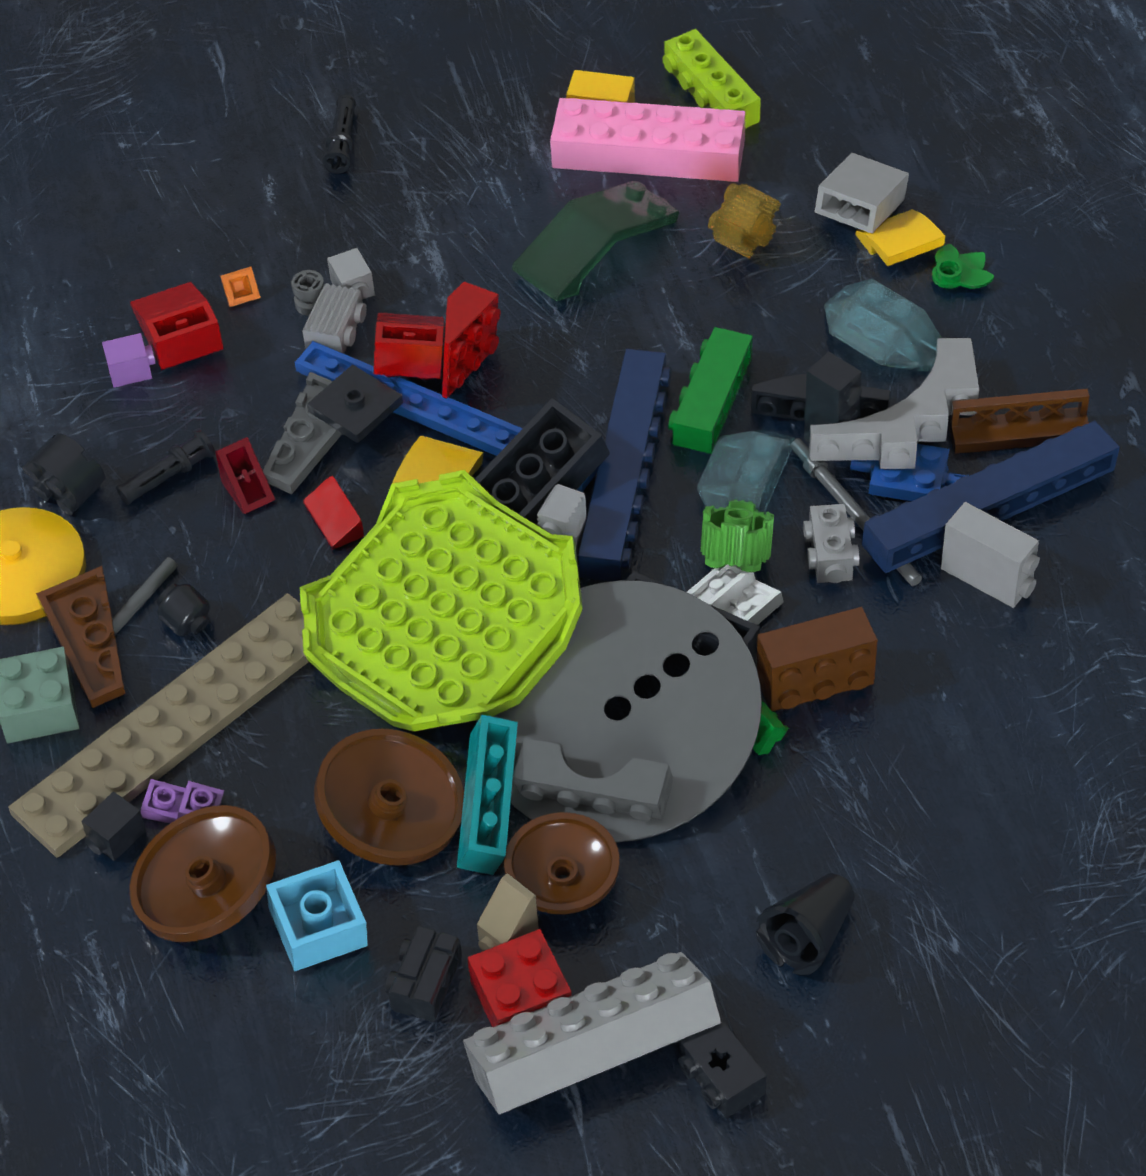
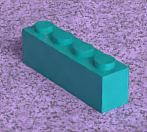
[457,715,518,875]

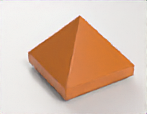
[220,267,261,307]

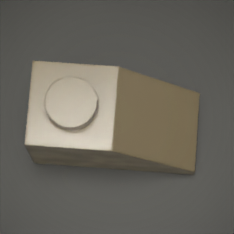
[477,873,539,951]

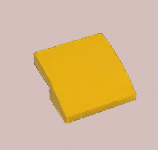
[856,209,945,266]
[392,436,483,484]

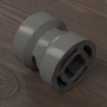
[291,270,324,316]

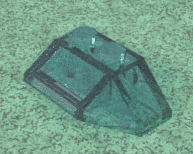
[824,279,942,372]
[697,429,795,513]

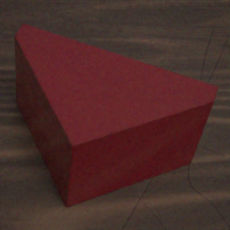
[215,437,276,514]

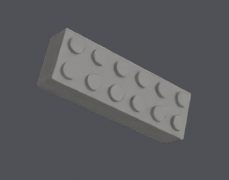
[463,952,721,1114]

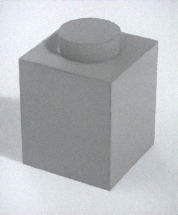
[327,248,375,300]

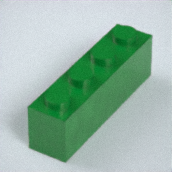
[668,327,753,454]

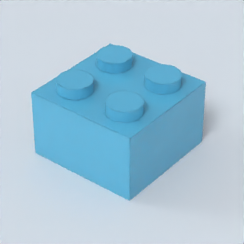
[266,860,368,972]

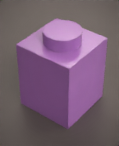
[102,333,155,388]

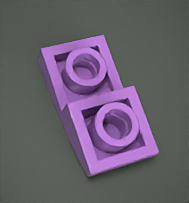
[140,779,224,823]

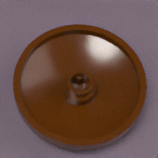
[314,729,464,866]
[130,805,276,942]

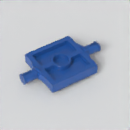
[850,444,969,501]

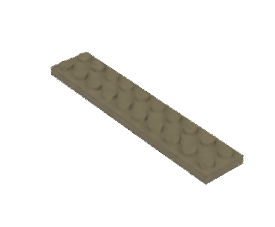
[8,593,309,858]

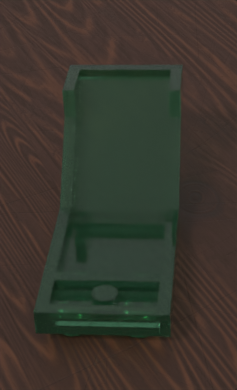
[512,181,679,301]

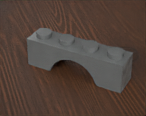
[513,738,674,821]

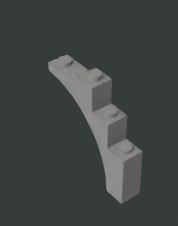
[809,338,979,469]

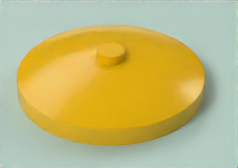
[0,507,86,625]

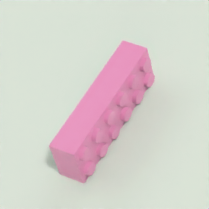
[550,98,745,182]

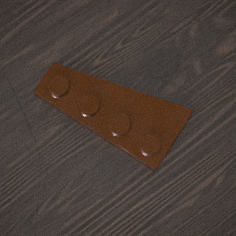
[36,566,126,708]

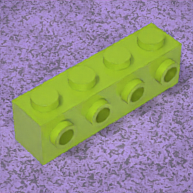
[663,29,761,128]

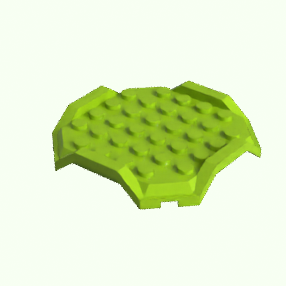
[300,470,583,731]

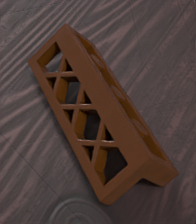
[949,389,1090,454]

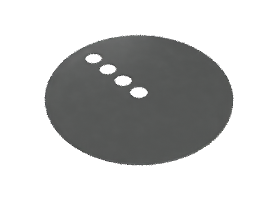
[476,581,762,842]

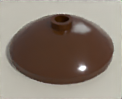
[504,812,620,914]

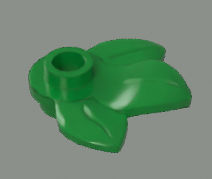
[932,243,994,289]

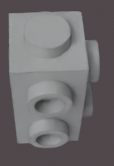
[803,504,859,583]

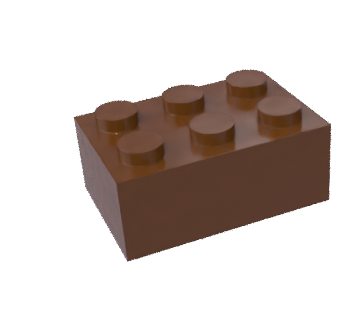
[757,607,878,711]

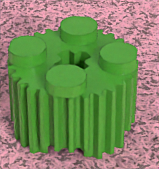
[701,500,774,572]

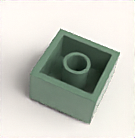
[0,647,80,743]

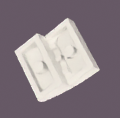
[687,564,784,625]

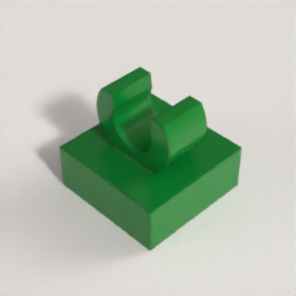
[753,701,789,755]

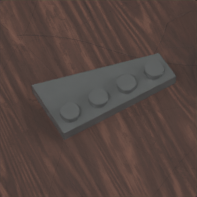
[263,372,342,494]

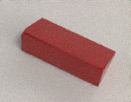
[303,476,364,550]

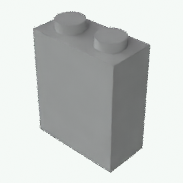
[815,153,909,234]
[941,502,1040,608]

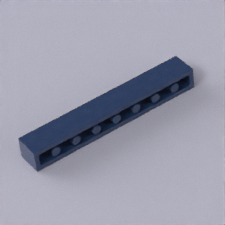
[578,349,671,582]
[862,421,1120,573]

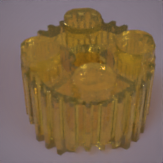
[708,183,781,259]

